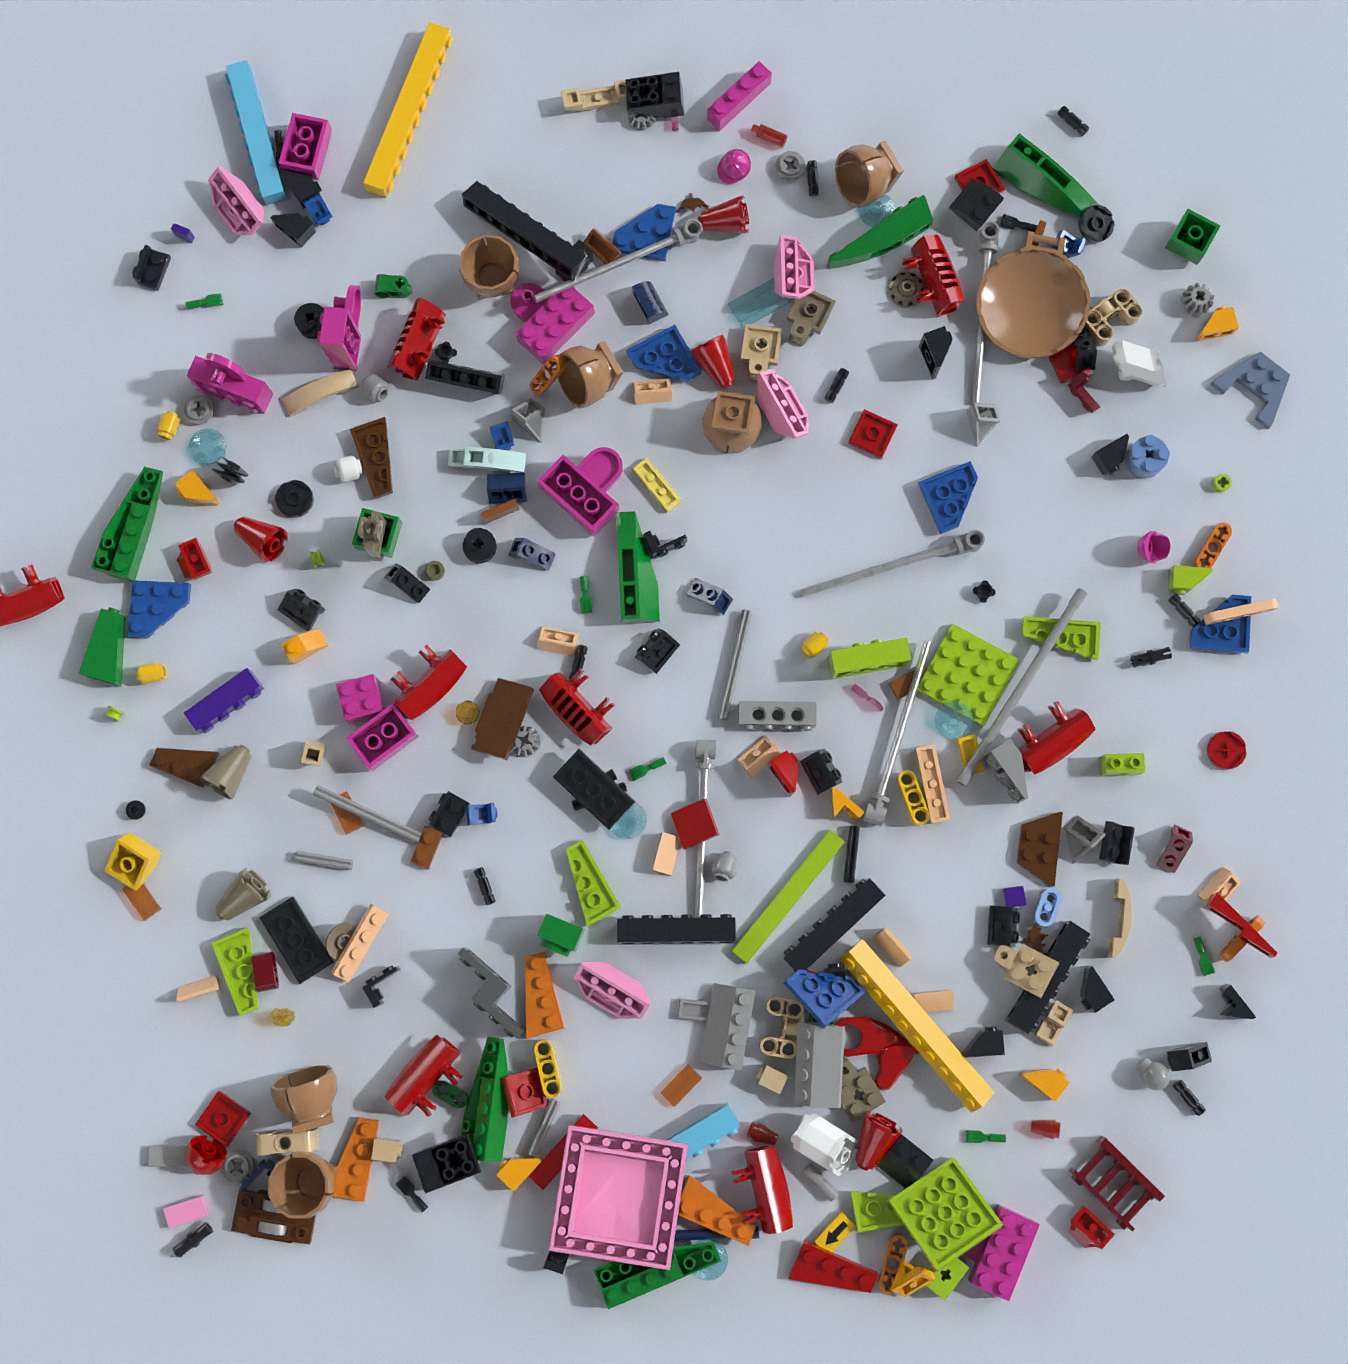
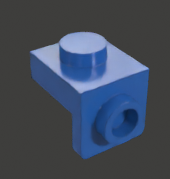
[303,193,333,225]
[1052,229,1086,258]
[490,421,514,451]
[466,803,498,825]

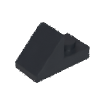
[1219,984,1256,1019]

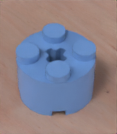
[1126,435,1170,478]

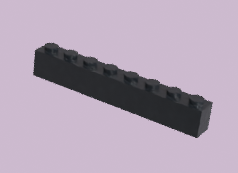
[462,181,588,282]

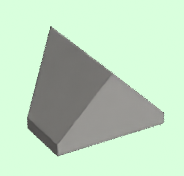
[510,398,545,443]
[967,403,1000,447]
[1065,816,1105,864]

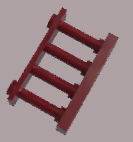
[1069,1136,1165,1232]

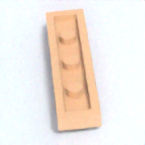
[915,744,951,824]
[330,903,389,982]

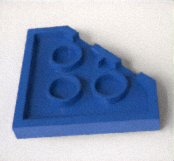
[612,204,676,261]
[626,324,702,382]
[918,461,978,535]
[127,580,191,638]
[1190,595,1252,654]
[783,969,866,1028]

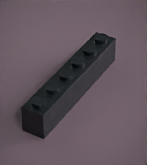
[783,878,886,972]
[617,914,736,945]
[1005,921,1090,1034]

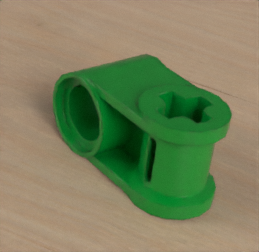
[374,274,412,298]

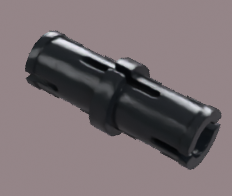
[1130,647,1172,668]
[172,1222,213,1258]

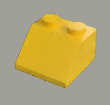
[104,833,162,891]

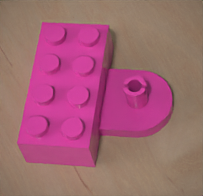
[510,283,595,365]
[317,285,361,371]
[186,353,274,413]
[537,447,623,537]
[962,1204,1040,1301]

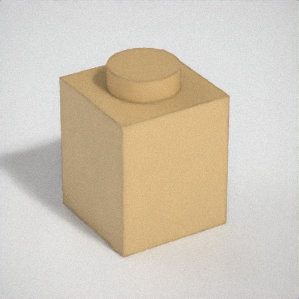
[301,739,325,766]
[756,1065,788,1094]
[371,1137,403,1162]

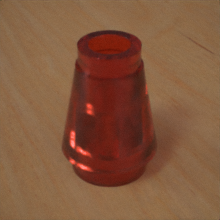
[1030,1120,1060,1140]
[747,1122,778,1145]

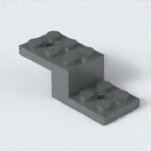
[458,947,526,1038]

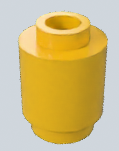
[157,411,180,440]
[800,631,829,659]
[136,663,167,684]

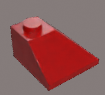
[767,750,798,797]

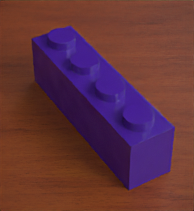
[184,668,264,734]

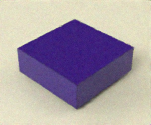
[171,223,195,243]
[1003,886,1027,907]

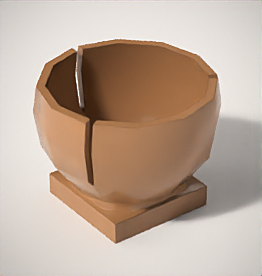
[835,141,904,207]
[459,235,520,300]
[555,341,623,409]
[702,391,762,453]
[270,1065,338,1135]
[268,1152,338,1218]

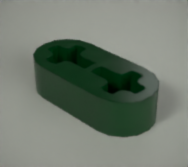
[432,1080,469,1108]

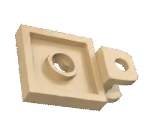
[740,324,782,381]
[994,944,1059,998]

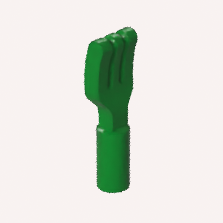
[185,293,223,309]
[580,576,593,614]
[628,757,667,781]
[1193,936,1215,976]
[966,1130,1006,1143]

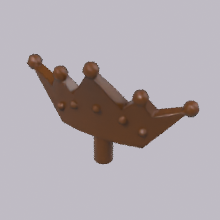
[676,193,709,212]
[1024,921,1048,955]

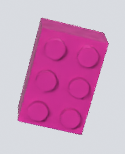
[279,113,332,180]
[346,703,419,771]

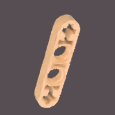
[1203,598,1279,625]

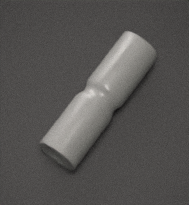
[802,1163,839,1202]

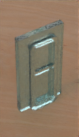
[728,278,791,329]

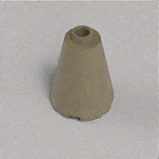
[199,745,251,799]
[216,868,271,920]

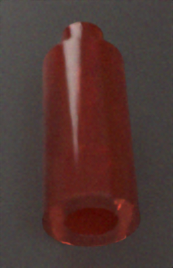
[751,124,788,148]

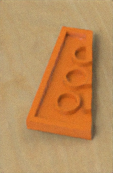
[525,951,565,1039]
[332,1117,380,1202]
[678,1175,756,1246]

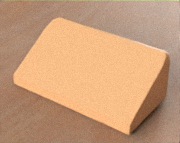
[633,378,672,405]
[537,626,579,656]
[737,735,781,777]
[653,832,680,875]
[1198,867,1241,904]
[874,928,912,967]
[176,976,220,1002]
[912,990,954,1013]

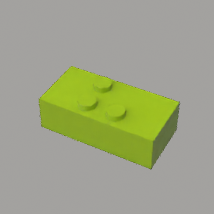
[828,637,912,679]

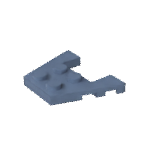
[1211,352,1290,429]

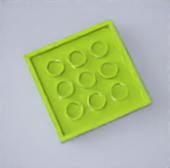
[917,623,1020,727]
[888,1157,1003,1272]

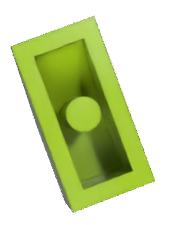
[1168,565,1213,595]

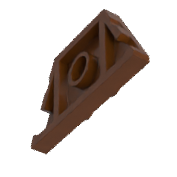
[1016,812,1063,887]

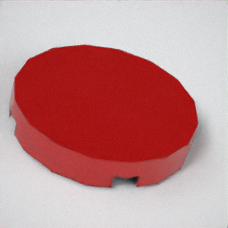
[1207,731,1247,770]

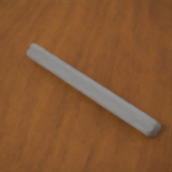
[718,609,752,720]
[313,785,421,843]

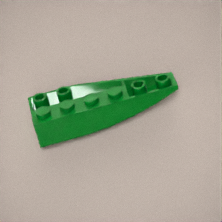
[993,133,1099,218]
[827,195,933,269]
[91,466,163,582]
[616,511,660,624]
[461,1037,508,1162]
[594,1241,721,1310]

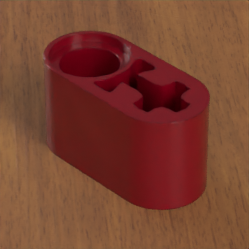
[252,951,279,992]

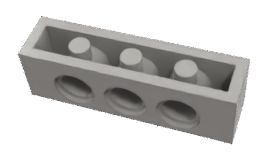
[738,701,816,731]

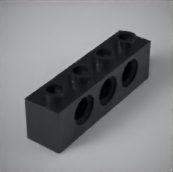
[425,360,505,394]

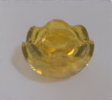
[456,700,480,725]
[270,1008,295,1027]

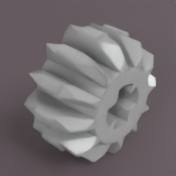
[1181,283,1215,316]

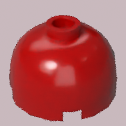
[185,1135,227,1175]

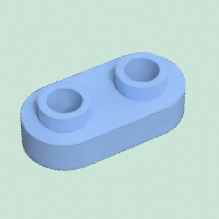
[1034,888,1061,927]

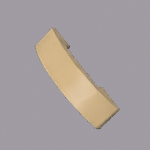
[561,80,626,110]
[283,370,359,417]
[1107,878,1132,958]

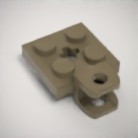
[786,291,836,346]
[358,511,386,558]
[841,1057,886,1123]

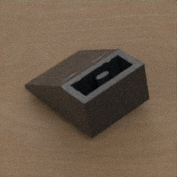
[625,71,684,118]
[412,1133,482,1194]

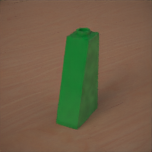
[78,607,125,687]

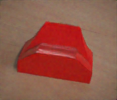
[177,537,212,580]
[1069,1205,1115,1249]

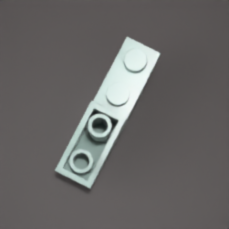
[448,447,526,473]

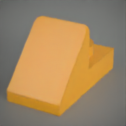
[831,787,864,819]
[891,1261,935,1297]

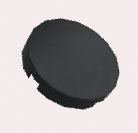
[1078,205,1115,243]
[275,480,314,518]

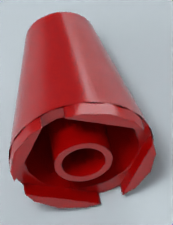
[698,195,749,234]
[690,335,735,389]
[234,517,288,562]
[855,1111,903,1171]

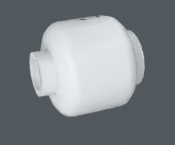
[333,456,362,482]

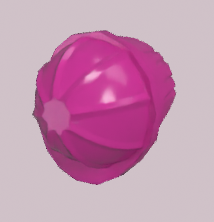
[717,149,751,184]
[1137,531,1171,564]

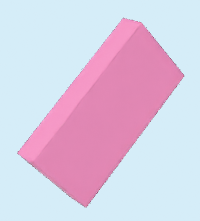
[164,1195,209,1228]

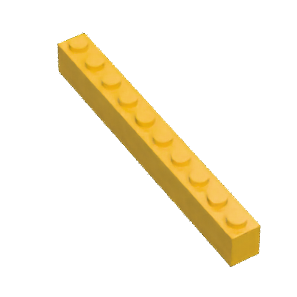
[363,22,453,198]
[840,939,995,1113]

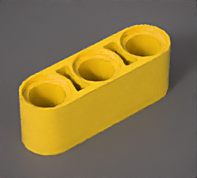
[896,770,930,826]
[534,1039,562,1098]

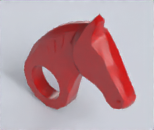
[833,1017,920,1091]

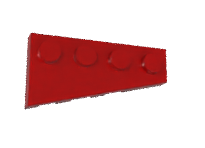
[788,1240,879,1293]

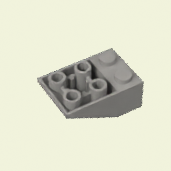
[985,738,1028,803]

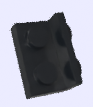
[132,244,171,291]
[277,589,325,631]
[635,628,680,674]
[800,749,842,795]
[429,791,470,837]
[1099,821,1135,865]
[987,905,1020,947]

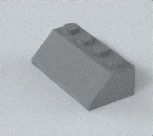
[700,983,756,1071]
[794,1022,845,1108]

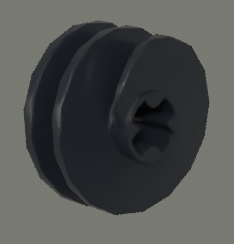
[294,303,324,339]
[212,457,248,483]
[462,528,497,564]

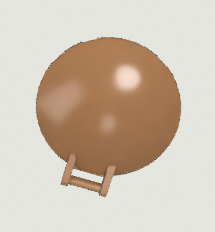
[976,231,1090,358]

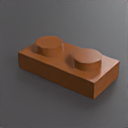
[410,826,444,869]

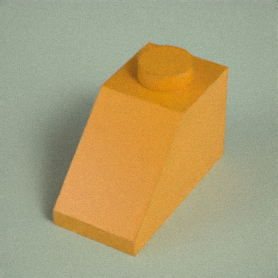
[1197,306,1239,342]
[174,470,220,505]
[281,629,328,664]
[1020,1069,1070,1102]
[496,1156,542,1192]

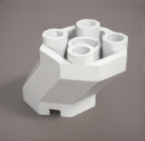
[1112,340,1168,388]
[791,1113,859,1176]

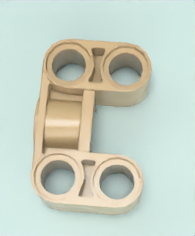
[1083,289,1143,346]
[759,997,804,1059]
[256,1128,320,1155]

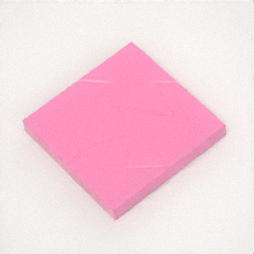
[549,1125,688,1270]

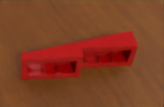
[1205,892,1278,958]
[528,1114,598,1190]

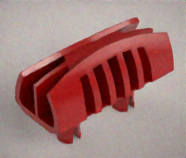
[902,234,965,317]
[387,298,446,381]
[0,564,65,626]
[390,644,467,720]
[539,669,615,746]
[1017,701,1096,775]
[384,1035,463,1117]
[731,1145,793,1234]

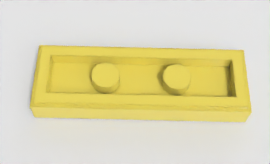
[632,457,682,513]

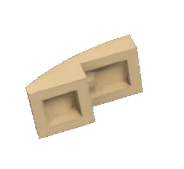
[1034,1000,1073,1046]

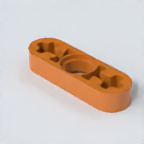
[530,354,566,395]
[1194,522,1232,568]
[1218,915,1266,962]
[878,1233,908,1294]

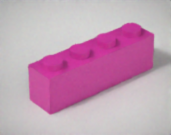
[707,61,772,131]

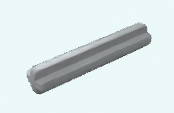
[295,851,353,870]
[527,1099,560,1157]

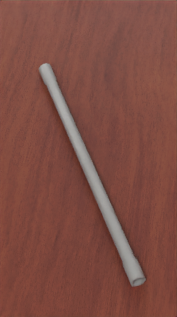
[956,588,1087,787]

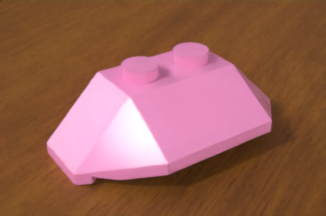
[208,167,264,235]
[774,235,815,300]
[757,369,809,439]
[574,962,651,1019]

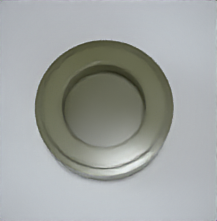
[425,561,445,581]

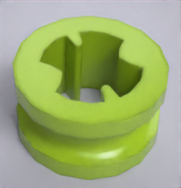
[1212,474,1232,492]
[310,549,325,568]
[104,705,124,721]

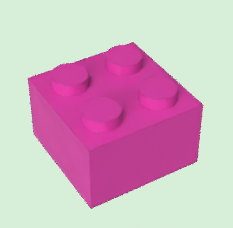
[336,674,385,724]

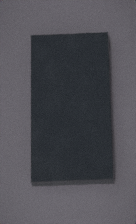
[553,748,636,830]
[260,896,334,984]

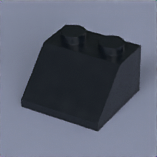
[949,178,1004,231]
[919,326,953,380]
[876,1134,934,1189]

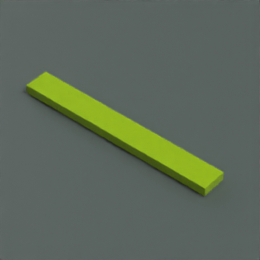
[732,830,845,963]

